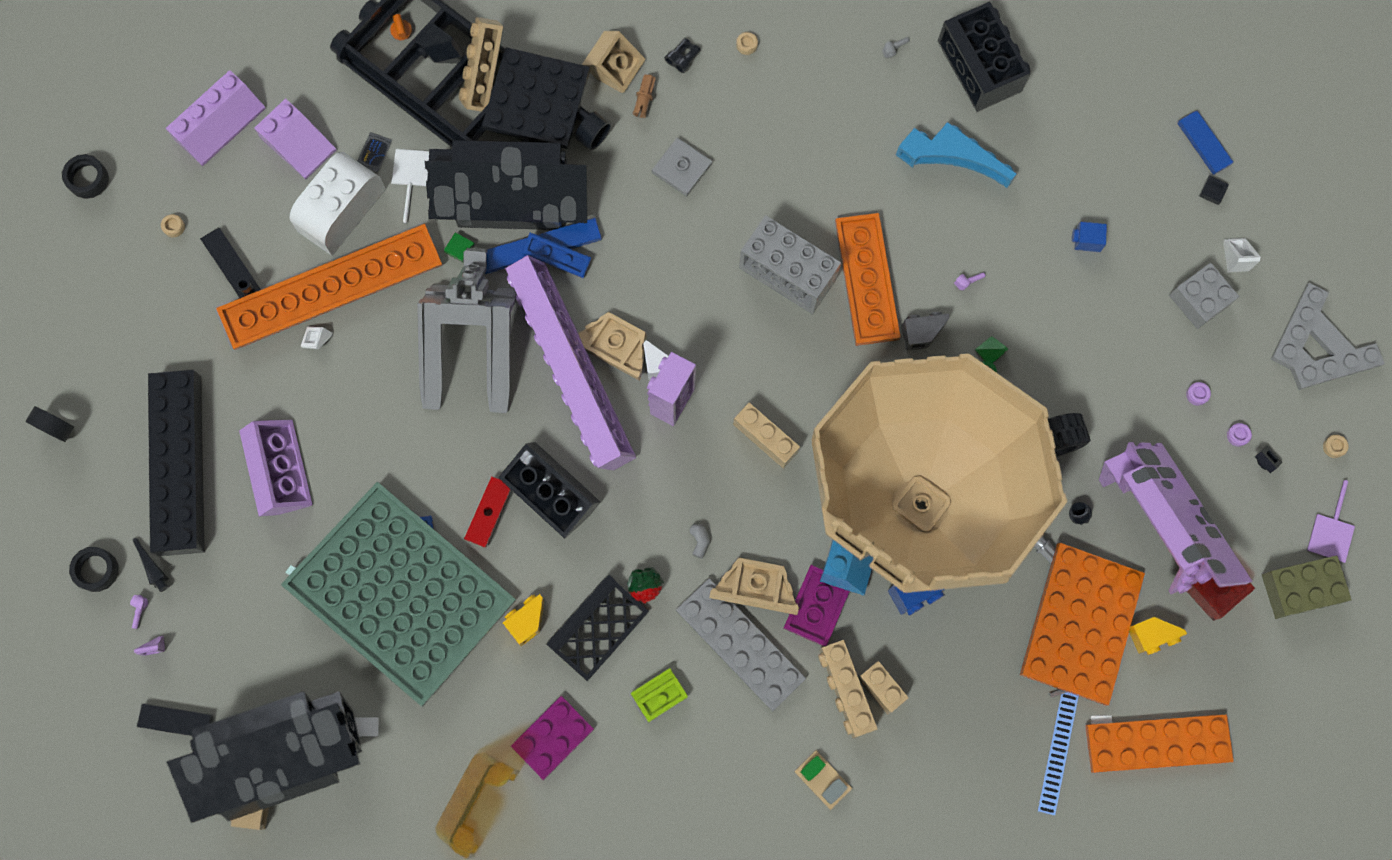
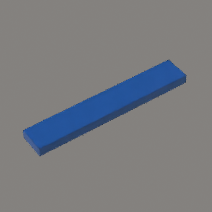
[485,218,602,274]

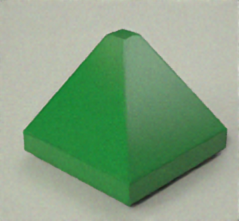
[975,336,1008,363]

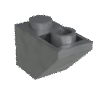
[902,312,949,351]

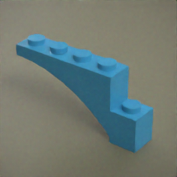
[896,122,1016,188]

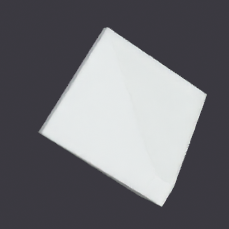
[301,326,332,349]

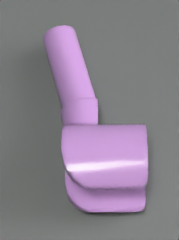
[954,272,986,291]
[130,595,148,629]

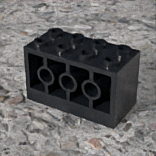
[938,1,1031,112]

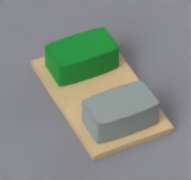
[794,751,852,810]

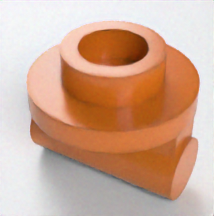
[390,14,412,40]

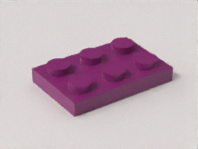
[783,565,850,647]
[511,696,594,780]

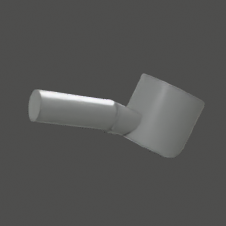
[882,37,909,58]

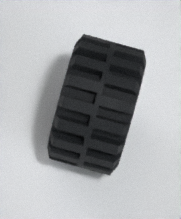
[1048,413,1091,457]

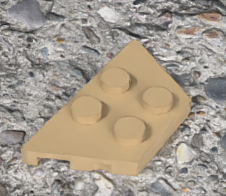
[578,312,647,381]
[709,558,799,615]

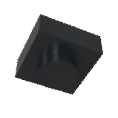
[1255,445,1282,474]

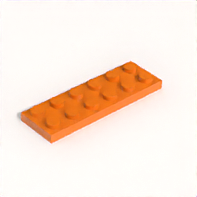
[835,213,901,346]
[1085,714,1234,773]

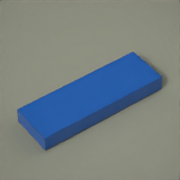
[1177,111,1234,175]
[522,232,591,278]

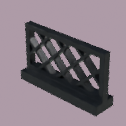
[546,574,649,682]

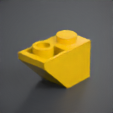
[503,594,544,647]
[1129,617,1187,655]

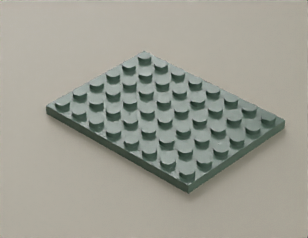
[281,482,516,707]

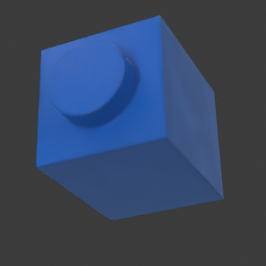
[1072,222,1107,252]

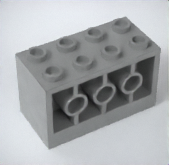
[739,215,841,315]

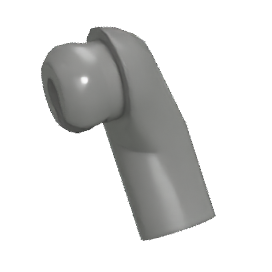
[690,524,710,559]

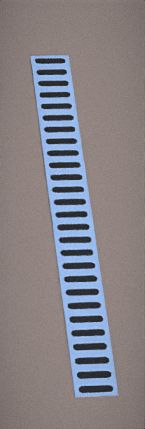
[1038,692,1079,815]

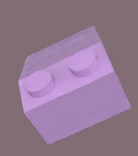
[254,98,336,180]

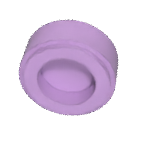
[1186,382,1211,406]
[1227,423,1252,447]

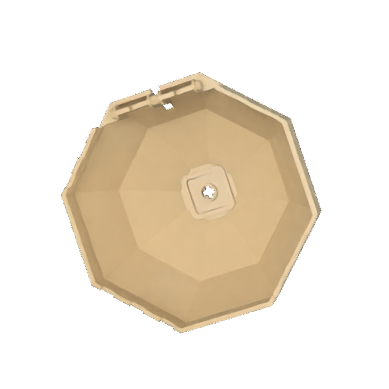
[811,354,1067,593]

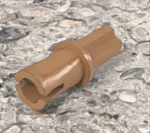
[632,74,655,118]

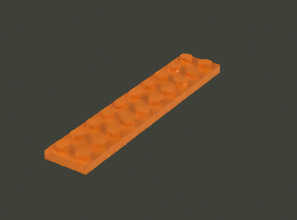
[216,224,442,350]

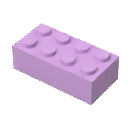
[647,352,696,427]

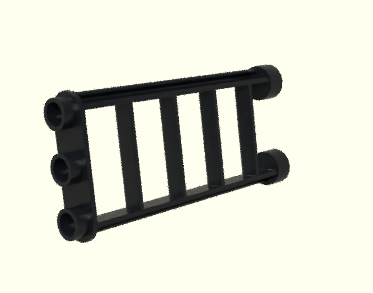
[330,0,612,150]

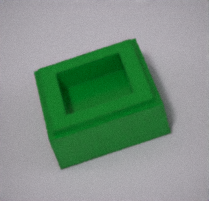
[444,232,475,263]

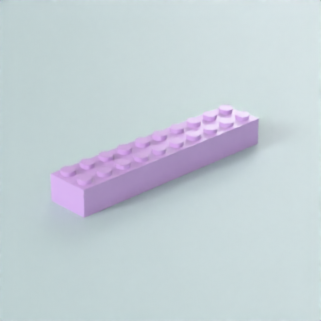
[505,255,636,470]

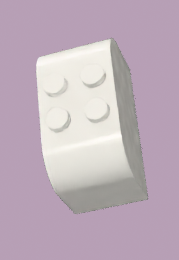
[290,152,386,256]

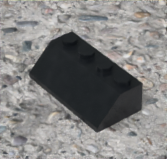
[498,442,601,539]

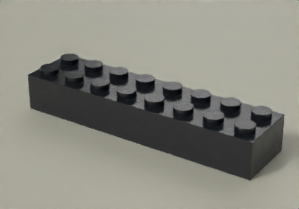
[148,370,205,557]

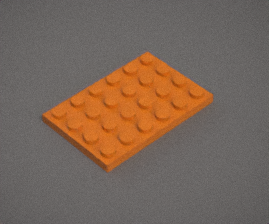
[1020,543,1145,706]

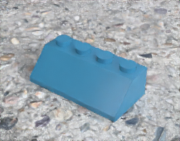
[820,539,873,596]

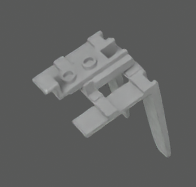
[417,248,517,413]

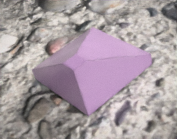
[134,636,165,656]

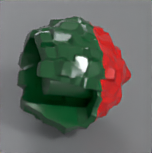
[627,567,664,603]

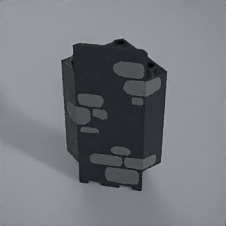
[424,140,588,230]
[166,691,362,823]

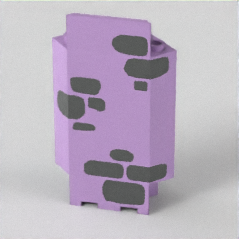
[1099,442,1252,594]

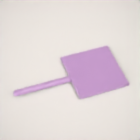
[1307,480,1355,563]

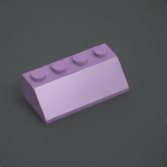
[166,70,266,167]
[239,420,312,517]

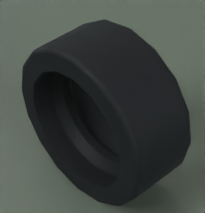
[62,154,109,199]
[25,406,74,442]
[69,547,118,592]

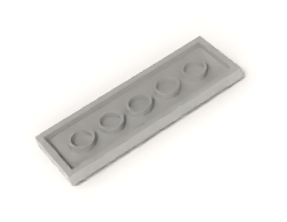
[676,578,806,712]

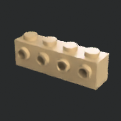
[459,17,503,111]
[818,640,877,738]

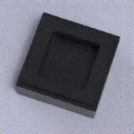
[1199,175,1229,205]

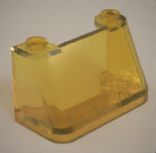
[435,752,520,859]

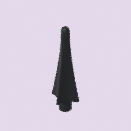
[133,538,169,592]

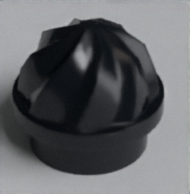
[1069,502,1092,526]

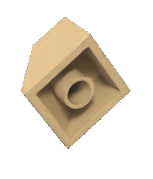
[582,31,646,93]

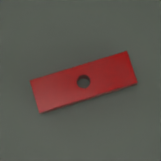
[464,476,511,548]

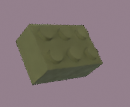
[1262,555,1352,619]

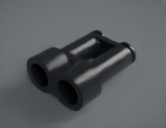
[664,38,701,73]

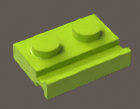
[630,668,688,723]

